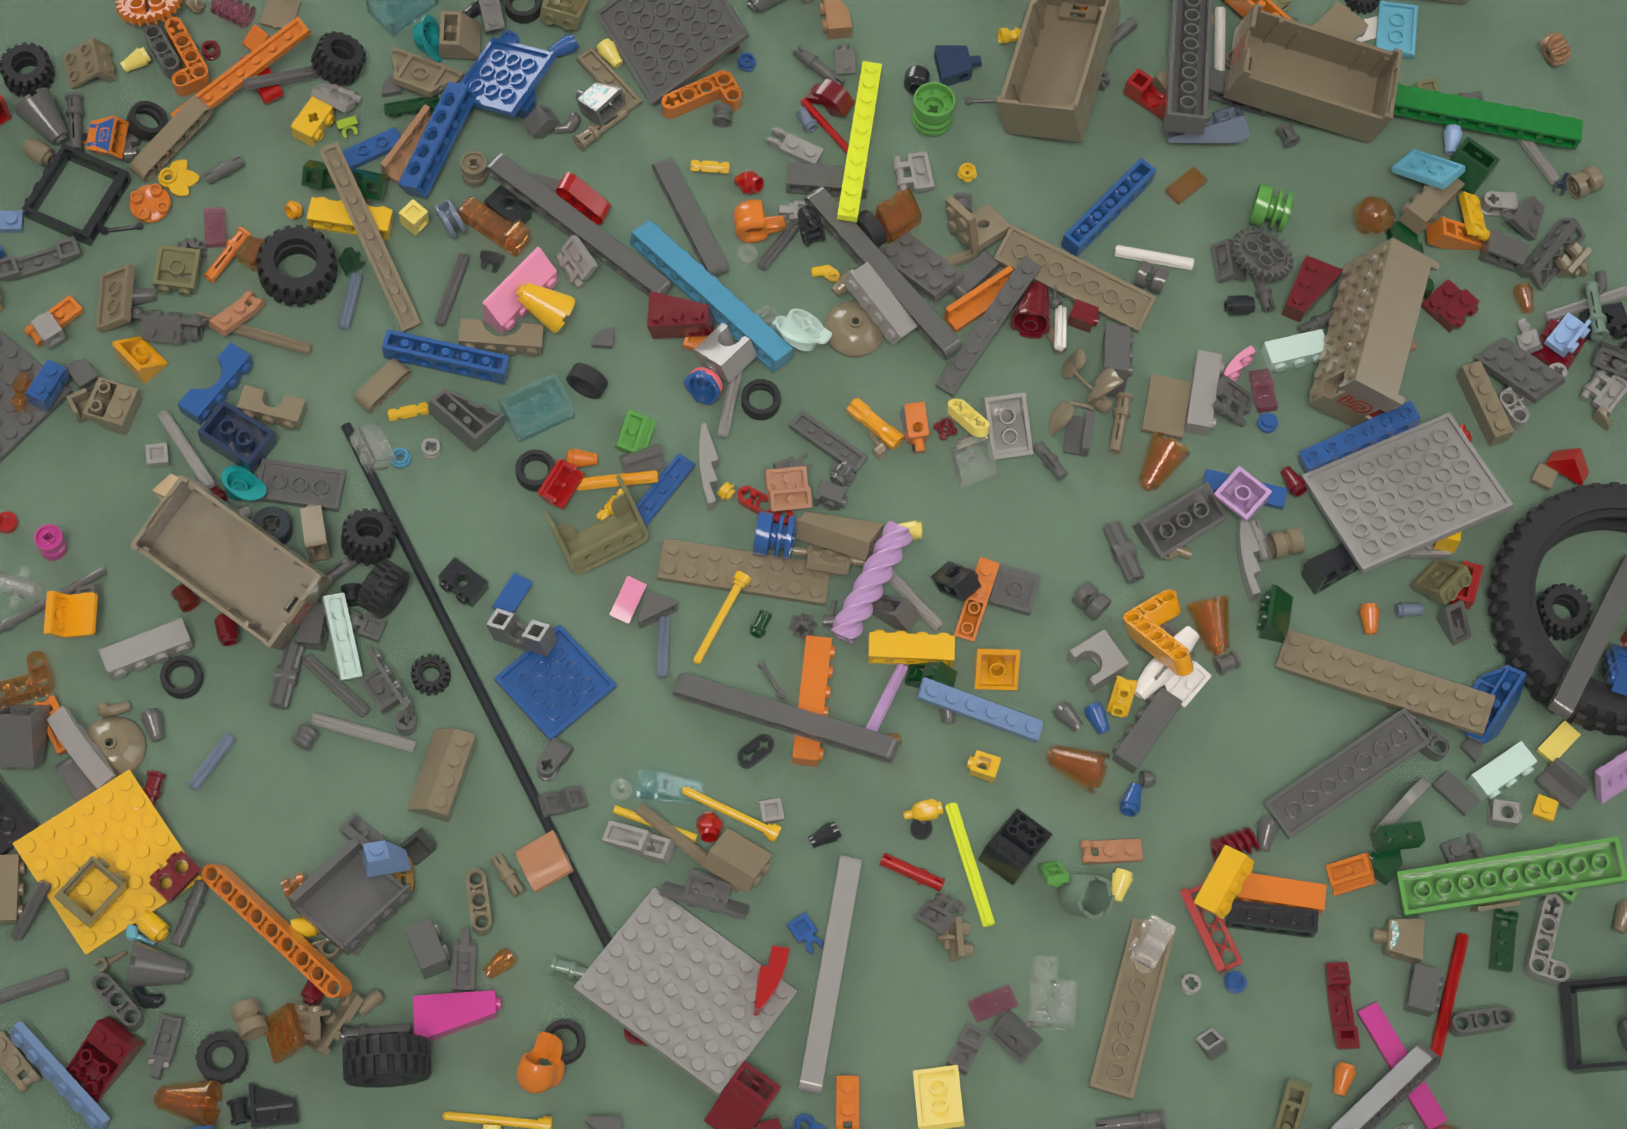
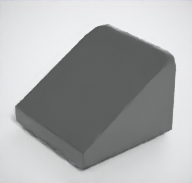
[1195,1027,1228,1061]

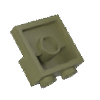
[540,0,590,31]
[152,245,202,297]
[1410,558,1472,605]

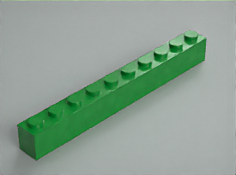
[1393,83,1583,150]

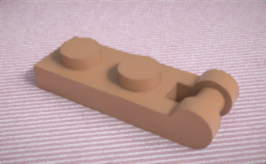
[209,290,266,337]
[1080,838,1143,865]

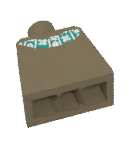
[1371,919,1425,965]

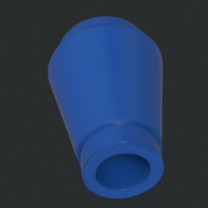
[548,34,579,57]
[1084,701,1110,735]
[1119,783,1142,817]

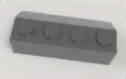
[1132,481,1229,559]

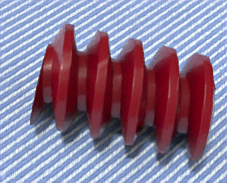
[1210,827,1260,862]

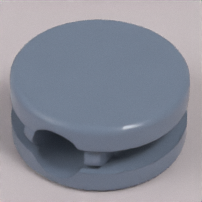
[434,199,467,239]

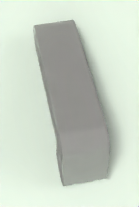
[1498,363,1567,431]
[1523,894,1570,986]

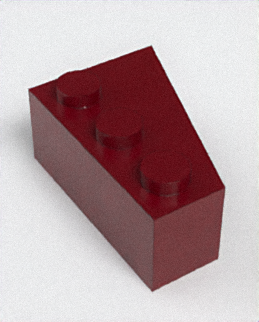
[1281,255,1343,323]
[647,291,714,339]

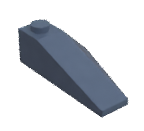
[1165,104,1250,144]

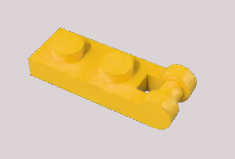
[1459,191,1490,241]

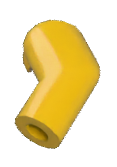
[810,265,840,282]

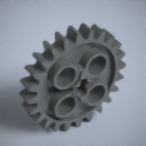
[1230,226,1294,283]

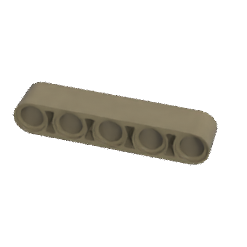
[129,96,212,182]

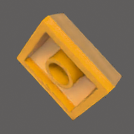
[112,336,168,384]
[974,649,1020,690]

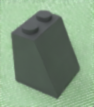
[0,705,50,771]

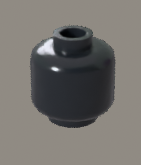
[903,65,930,95]

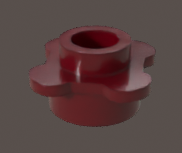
[933,417,958,440]

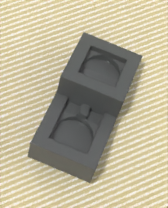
[537,786,589,817]
[946,1023,987,1076]

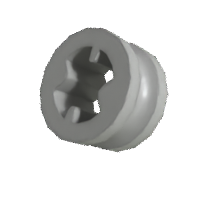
[421,438,441,459]
[1180,973,1201,995]

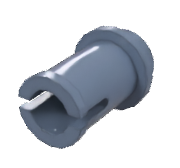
[795,107,818,133]
[1394,602,1423,618]

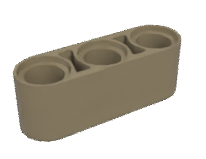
[354,358,411,413]
[466,868,493,936]

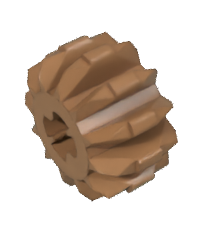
[1540,32,1572,67]

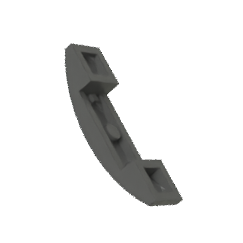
[0,236,81,280]

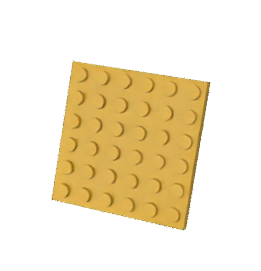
[12,770,202,956]

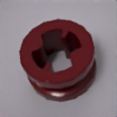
[201,40,221,61]

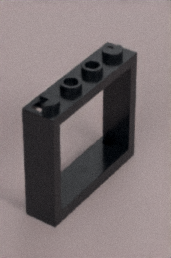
[22,143,132,246]
[1561,976,1627,1074]

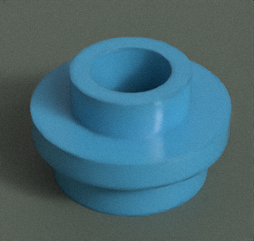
[389,448,411,468]

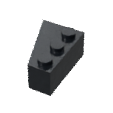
[1301,543,1359,595]

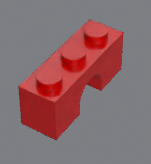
[1123,68,1165,121]

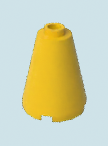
[515,282,575,334]

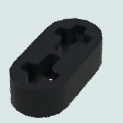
[737,734,774,769]

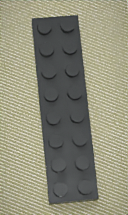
[1263,708,1431,839]

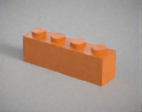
[1234,873,1327,916]

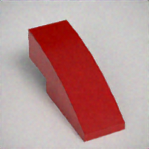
[753,945,790,1016]

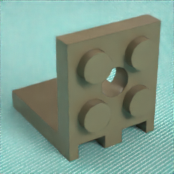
[945,195,1011,255]

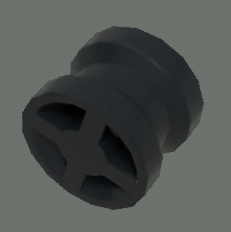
[341,583,362,607]

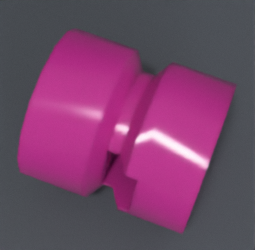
[34,524,68,561]

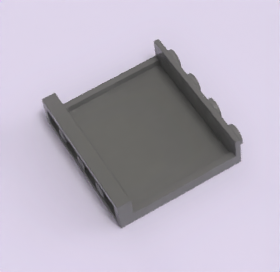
[288,837,412,956]

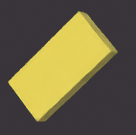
[1536,720,1581,764]

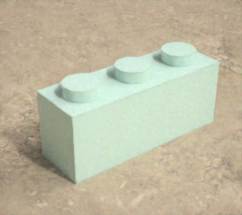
[1261,329,1325,372]
[1466,741,1537,802]

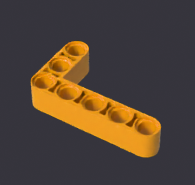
[1123,589,1194,676]

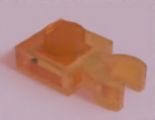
[11,371,32,412]

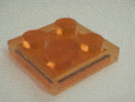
[265,1003,306,1063]

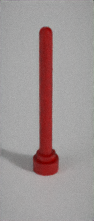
[800,98,868,163]

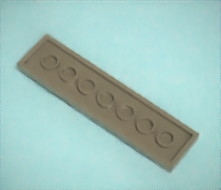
[994,225,1157,333]
[657,538,830,606]
[1088,917,1176,1101]

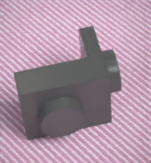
[833,45,856,74]

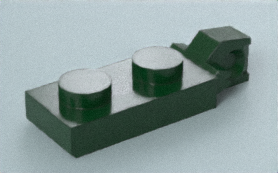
[383,96,439,117]

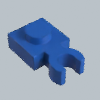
[787,912,823,955]

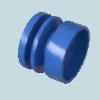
[753,511,796,560]

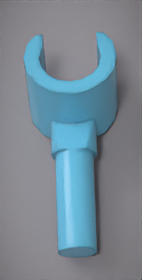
[126,925,155,947]

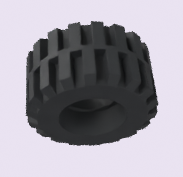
[311,31,366,86]
[0,42,55,98]
[341,508,396,566]
[357,559,410,619]
[1536,583,1592,641]

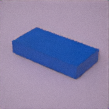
[492,572,533,613]

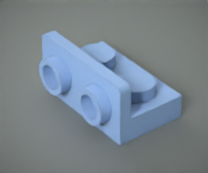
[1544,312,1592,358]

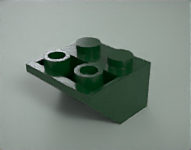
[1450,137,1500,194]
[1256,584,1293,643]

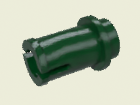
[750,610,772,638]

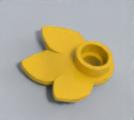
[158,160,200,196]

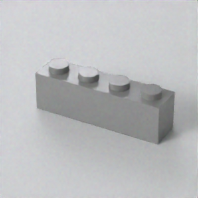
[843,262,918,346]
[1184,350,1225,436]
[99,618,194,680]

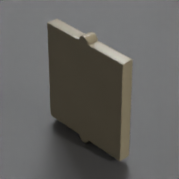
[259,0,301,30]

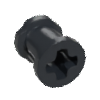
[226,1097,251,1126]

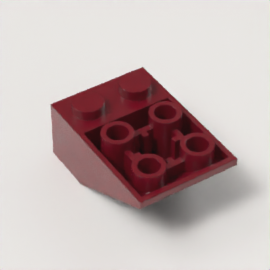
[66,1016,144,1103]
[704,1061,781,1129]

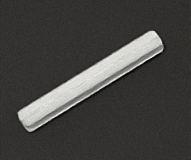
[1214,6,1226,71]
[1114,245,1194,270]

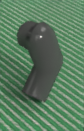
[555,112,581,134]
[1596,270,1607,294]

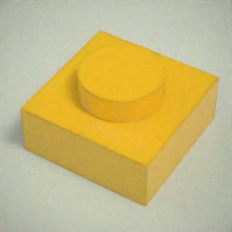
[1530,794,1559,823]

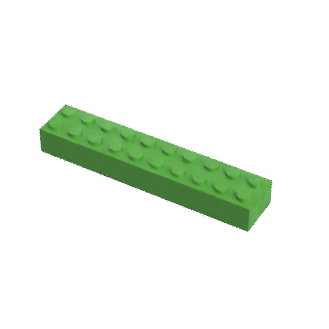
[1395,836,1627,918]

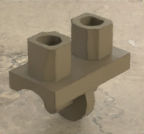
[1554,242,1592,278]
[937,917,974,962]

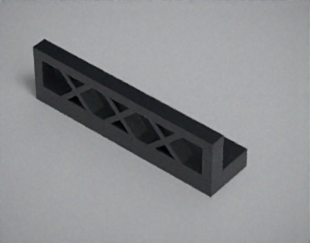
[1225,900,1319,938]

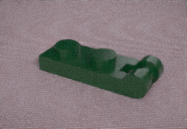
[1488,908,1518,973]

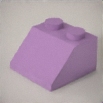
[1213,466,1272,521]

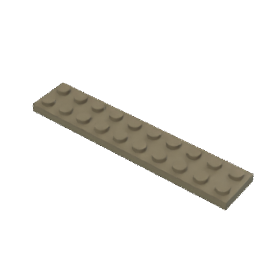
[1275,629,1496,737]

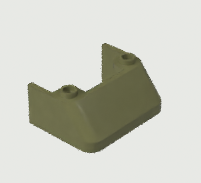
[543,475,648,574]

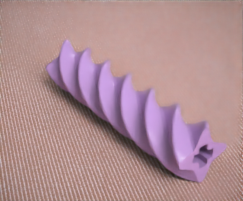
[830,520,913,646]

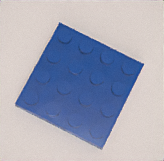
[460,37,556,117]
[494,624,617,741]

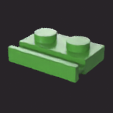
[614,409,656,453]

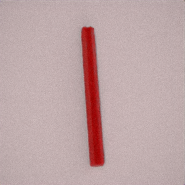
[1430,933,1469,1057]

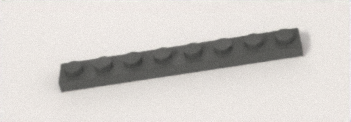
[936,255,1042,397]

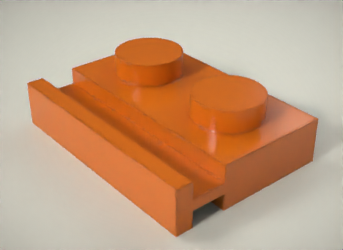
[1325,853,1377,896]

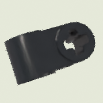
[797,206,826,247]

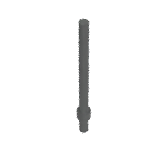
[0,567,107,633]

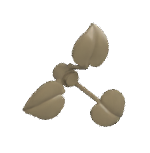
[1049,348,1124,437]

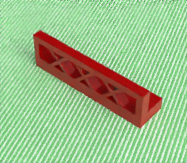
[1180,883,1243,974]

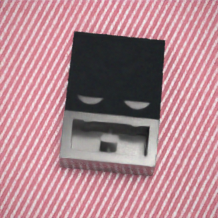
[978,808,1053,886]

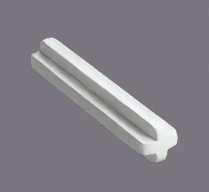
[1054,305,1067,352]

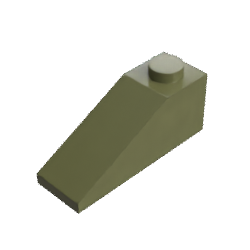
[1274,1077,1312,1129]

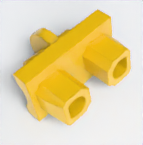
[1107,675,1138,718]

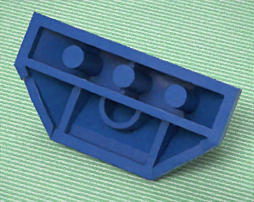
[1464,665,1527,744]

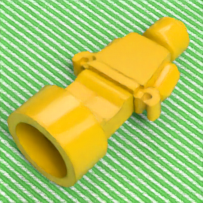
[998,27,1021,44]

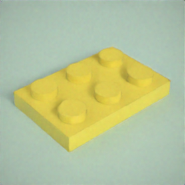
[913,1065,965,1129]

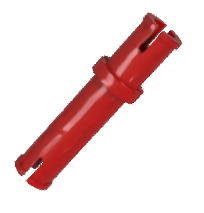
[879,852,945,892]

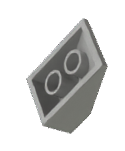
[982,392,1033,460]

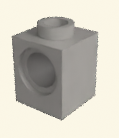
[31,311,66,349]
[1487,799,1522,830]

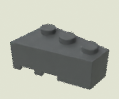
[1100,323,1134,398]

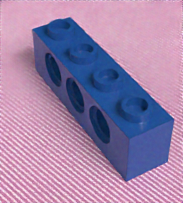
[1603,643,1627,696]

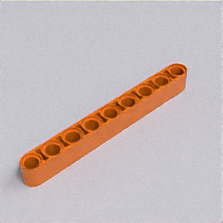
[201,864,352,998]

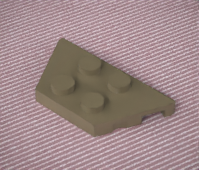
[392,46,464,98]

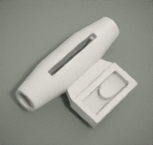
[1135,626,1212,708]

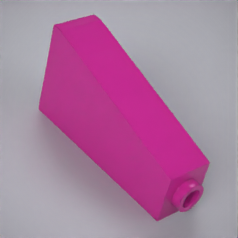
[413,990,501,1042]

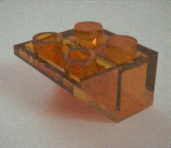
[876,187,922,245]

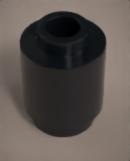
[1224,295,1255,316]

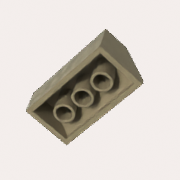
[407,728,477,823]

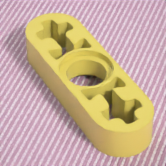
[947,399,990,437]

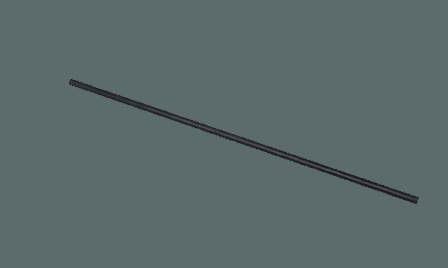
[341,422,612,949]

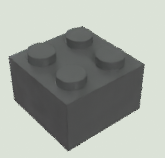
[405,918,451,980]

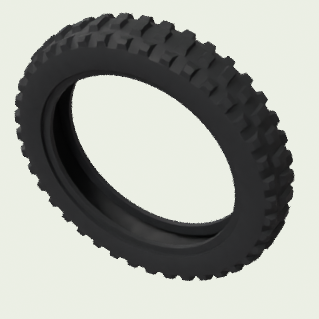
[1488,482,1627,737]

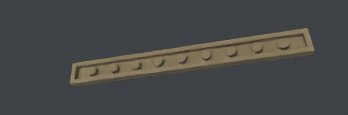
[319,142,422,333]

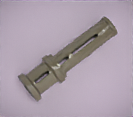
[573,107,628,151]
[1108,392,1134,455]

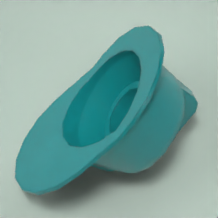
[413,15,443,62]
[221,465,267,501]

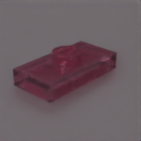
[204,207,227,248]

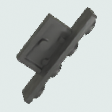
[131,307,208,344]
[360,645,414,717]
[660,869,750,919]

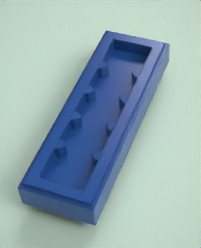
[342,127,401,168]

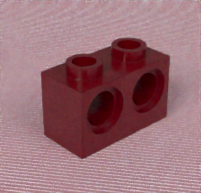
[149,850,202,904]

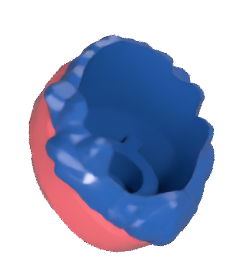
[683,367,723,406]

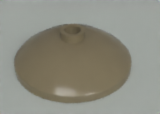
[824,301,884,358]
[86,716,146,780]

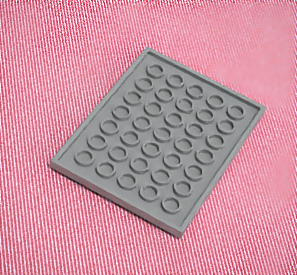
[1302,412,1513,574]
[573,888,798,1097]

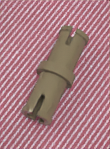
[490,853,525,898]

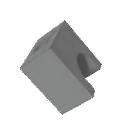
[694,323,757,383]
[1066,629,1129,694]

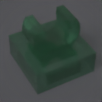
[338,247,365,277]

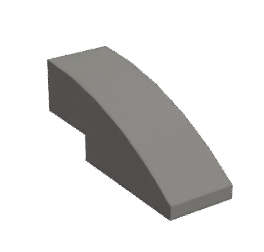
[602,821,676,866]

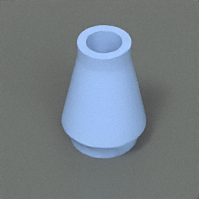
[1443,125,1463,156]

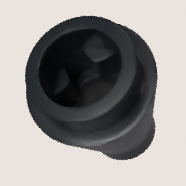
[808,821,842,848]

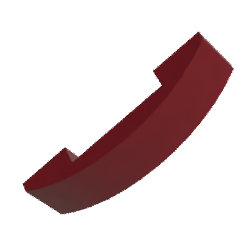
[1325,962,1360,1050]

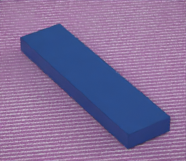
[636,453,695,527]
[1203,469,1287,510]

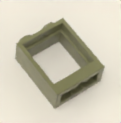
[54,856,128,929]

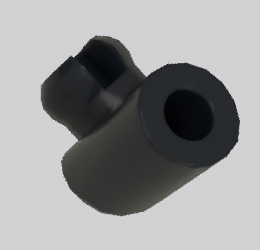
[132,987,165,1009]

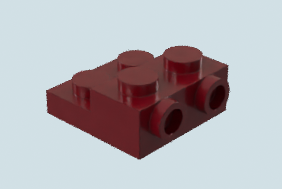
[1421,279,1480,333]
[1531,318,1587,371]

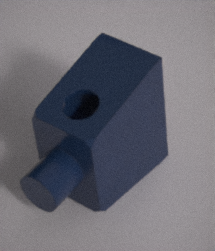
[934,45,982,86]

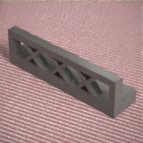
[1517,218,1586,290]

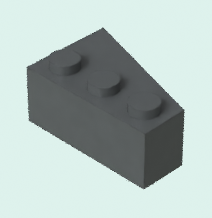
[429,388,505,452]

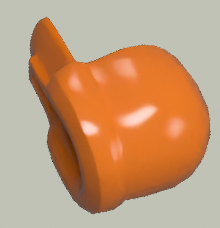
[733,200,786,243]
[516,1032,565,1094]

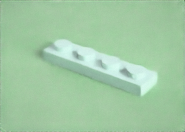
[322,593,363,681]

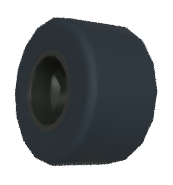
[253,506,293,544]

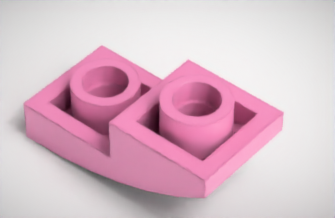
[1222,345,1256,382]
[609,576,647,624]

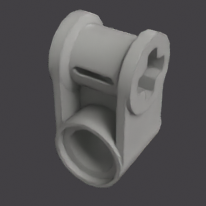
[1480,191,1519,218]

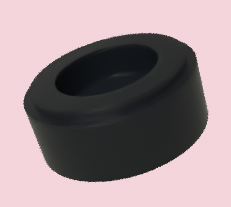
[910,819,933,840]

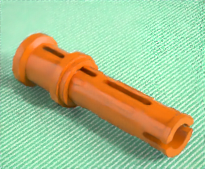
[203,226,254,283]

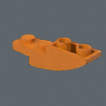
[954,557,1000,642]

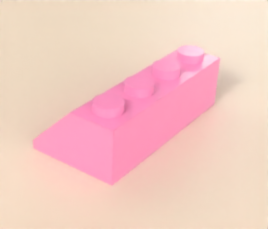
[482,247,558,335]

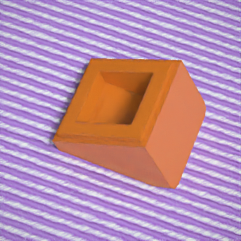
[242,24,270,51]

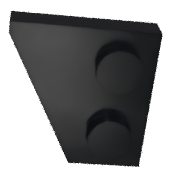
[248,1083,299,1129]

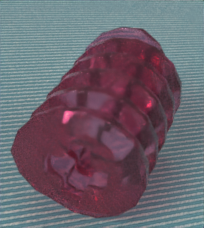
[210,0,256,28]

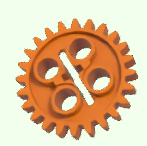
[116,0,182,26]

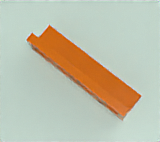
[943,265,1013,333]

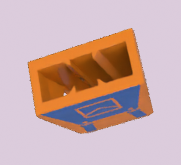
[82,116,129,159]
[900,402,929,454]

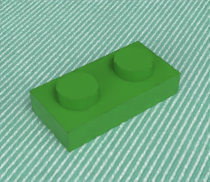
[1038,861,1070,887]

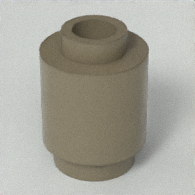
[23,138,54,167]

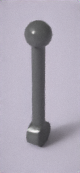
[965,97,997,105]
[758,661,786,700]

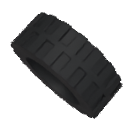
[195,1031,248,1085]

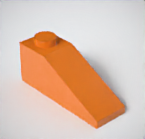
[1426,217,1483,251]

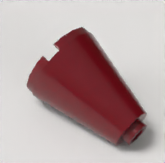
[1010,282,1051,339]

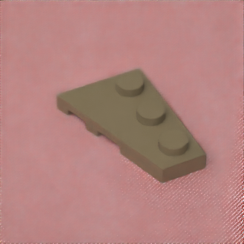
[306,992,364,1057]

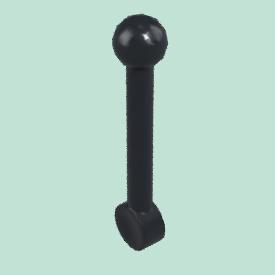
[100,222,143,235]

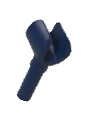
[1553,172,1570,196]

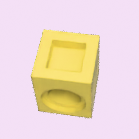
[399,199,430,236]

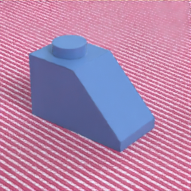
[362,840,411,878]

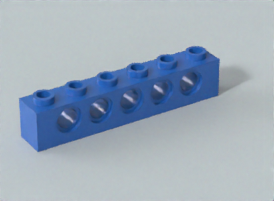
[398,81,477,199]
[1061,158,1156,257]
[382,329,510,385]
[1298,401,1421,474]

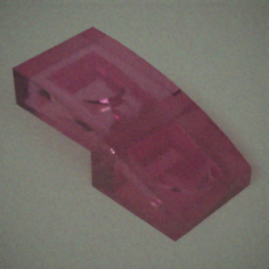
[1249,369,1278,413]
[967,984,1019,1023]

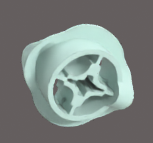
[771,309,832,351]

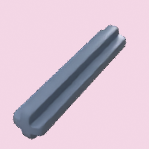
[338,273,362,330]
[656,616,670,678]
[188,733,235,791]

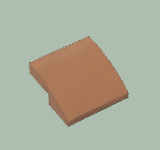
[764,466,812,511]
[515,830,574,893]

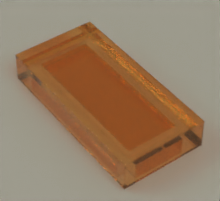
[1165,166,1208,205]

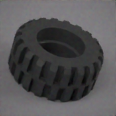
[256,225,337,307]
[342,1033,432,1088]

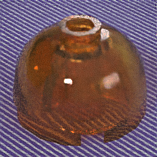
[1354,196,1395,234]

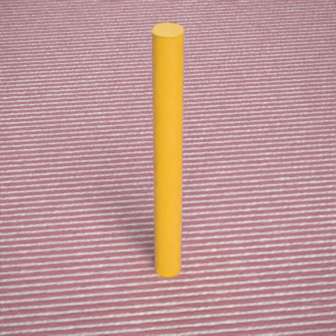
[613,805,698,842]

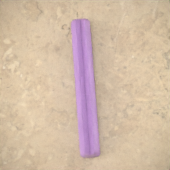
[866,663,908,732]

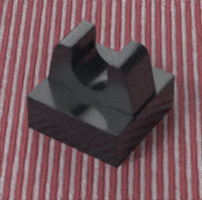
[479,249,505,272]

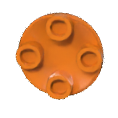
[129,183,171,223]

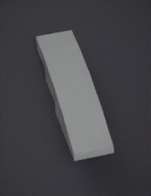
[699,423,719,511]
[1236,517,1261,602]
[46,705,116,789]

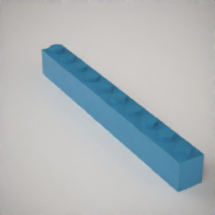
[630,220,793,373]

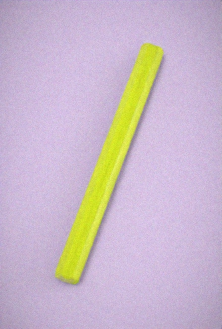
[945,803,995,927]

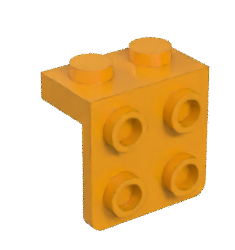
[44,590,98,639]

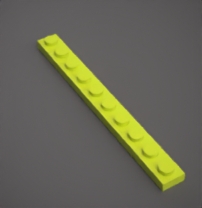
[837,61,882,222]

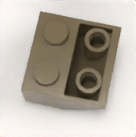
[439,11,481,60]
[82,377,142,436]

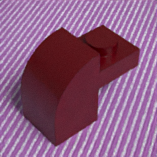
[806,79,855,117]

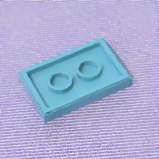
[1375,1,1418,58]
[1392,149,1465,190]

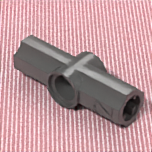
[1103,520,1145,584]
[269,642,304,710]

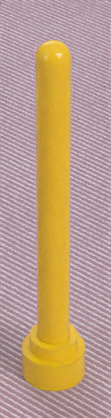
[693,570,752,664]
[682,787,781,842]
[442,1111,553,1129]

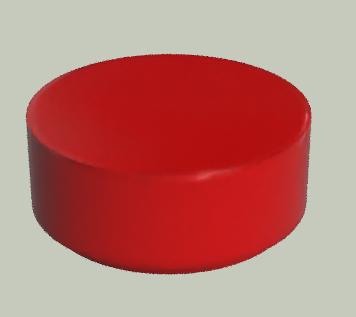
[0,511,18,534]

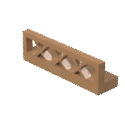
[380,104,432,185]

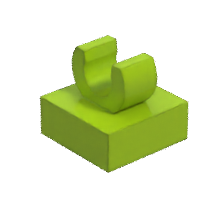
[334,115,358,138]

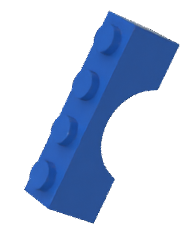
[178,342,253,426]

